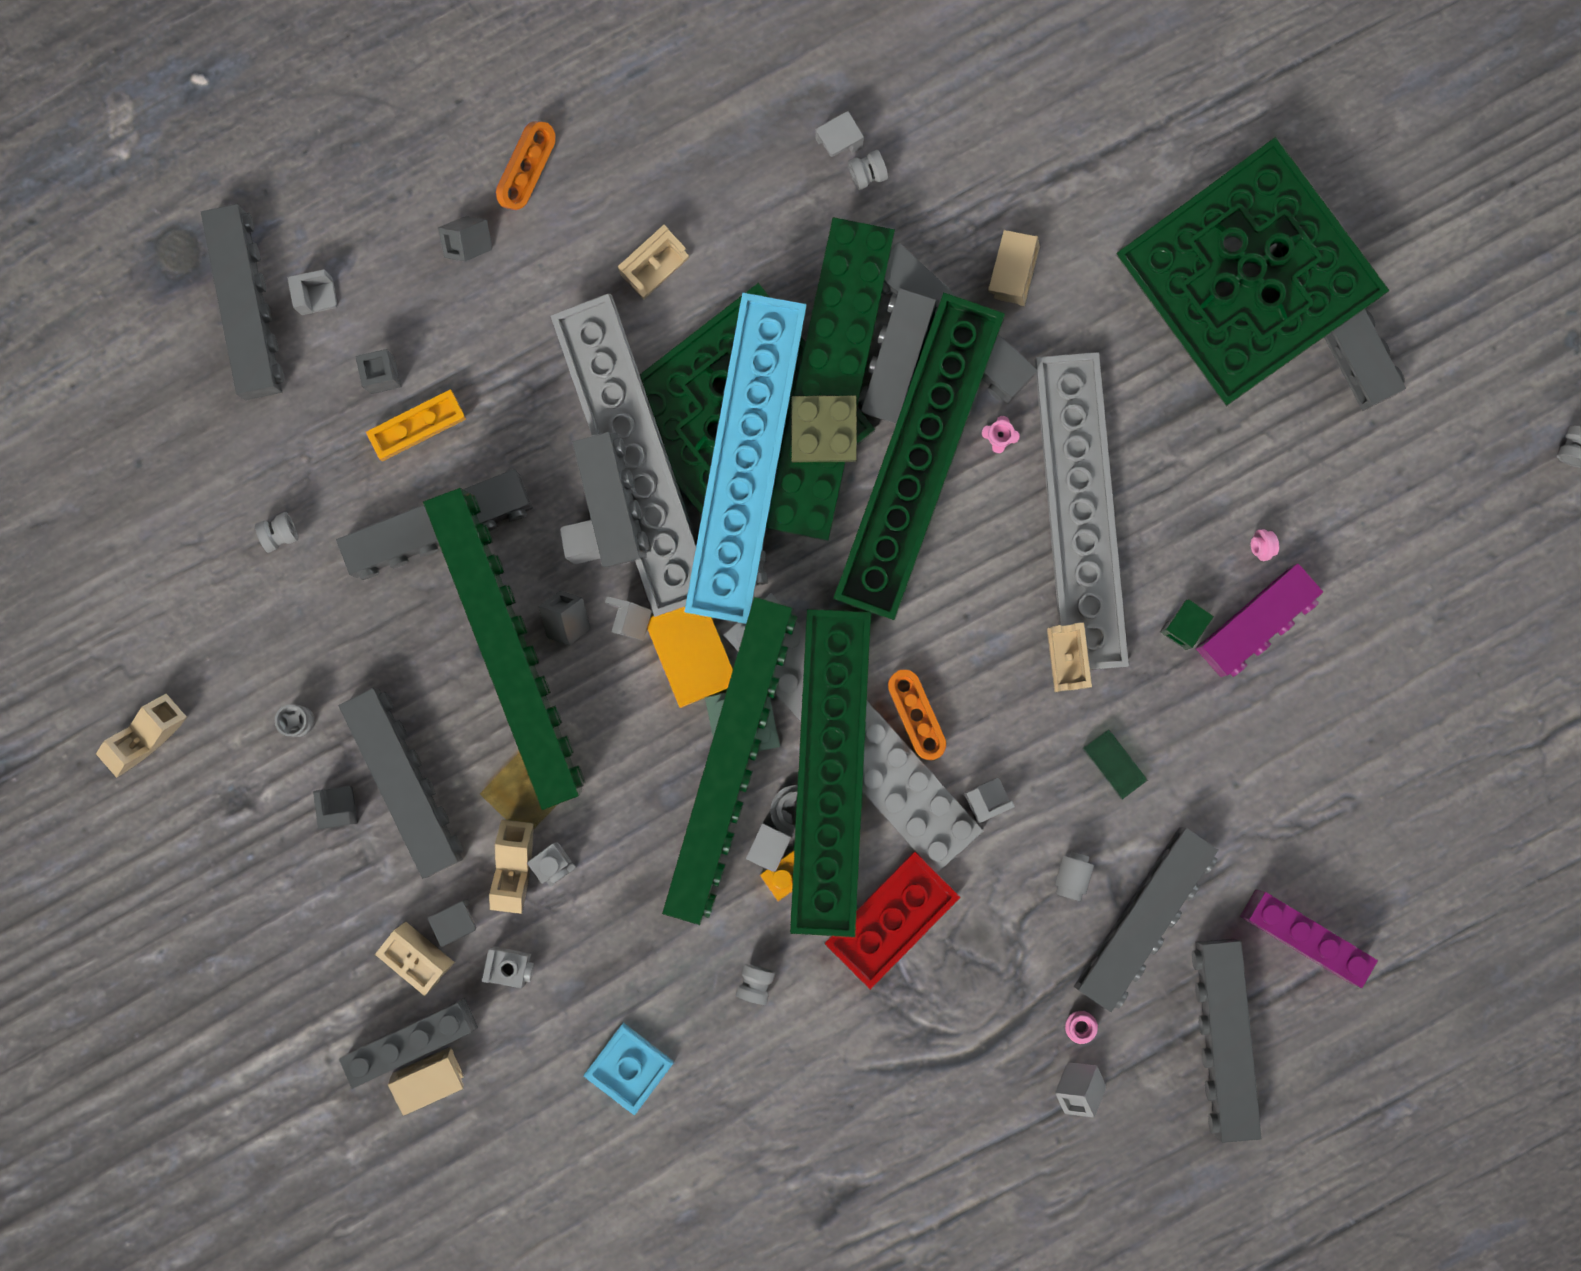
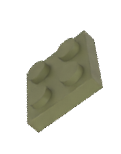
[792,396,857,462]

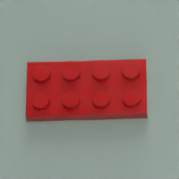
[824,851,961,990]

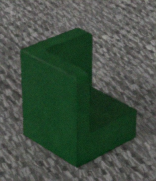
[1160,599,1214,650]

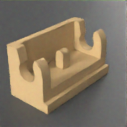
[618,225,689,299]
[988,230,1040,306]
[1047,622,1092,692]
[375,922,455,996]
[388,1047,464,1116]

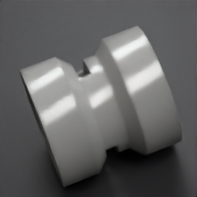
[848,149,888,190]
[1557,426,1581,468]
[255,512,299,553]
[275,705,315,737]
[735,964,775,1005]

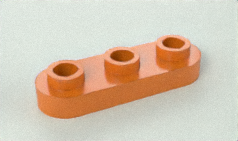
[496,121,556,210]
[888,670,946,760]

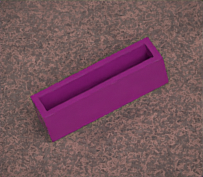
[1195,563,1323,677]
[1240,889,1378,988]

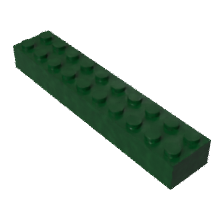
[833,292,1005,620]
[423,488,586,810]
[662,597,798,925]

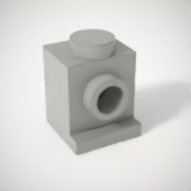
[527,842,577,887]
[482,946,534,988]

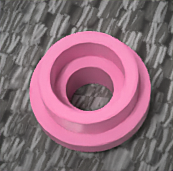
[1251,529,1279,561]
[1065,1011,1098,1044]

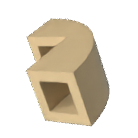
[96,694,187,778]
[489,819,533,914]

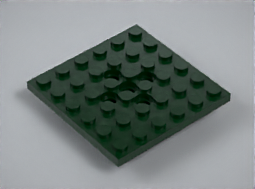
[1116,137,1390,407]
[640,283,876,516]

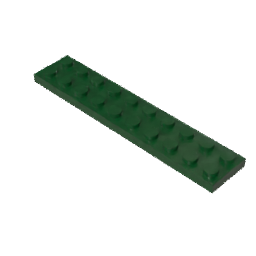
[766,217,895,542]
[790,609,871,937]

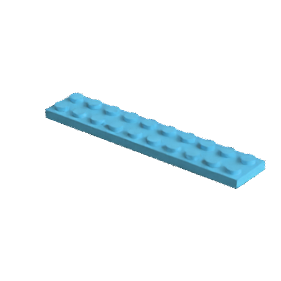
[684,293,807,624]

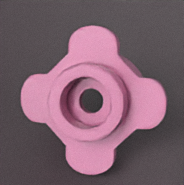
[982,416,1020,453]

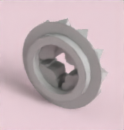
[770,785,798,836]

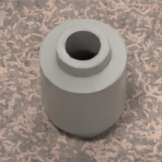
[1055,851,1094,901]

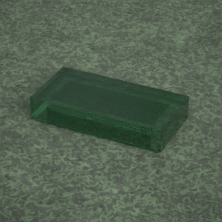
[1082,729,1148,800]

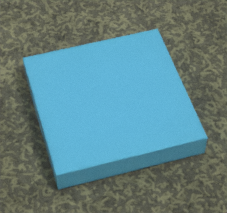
[583,1023,674,1116]

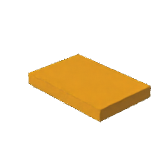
[647,607,733,708]

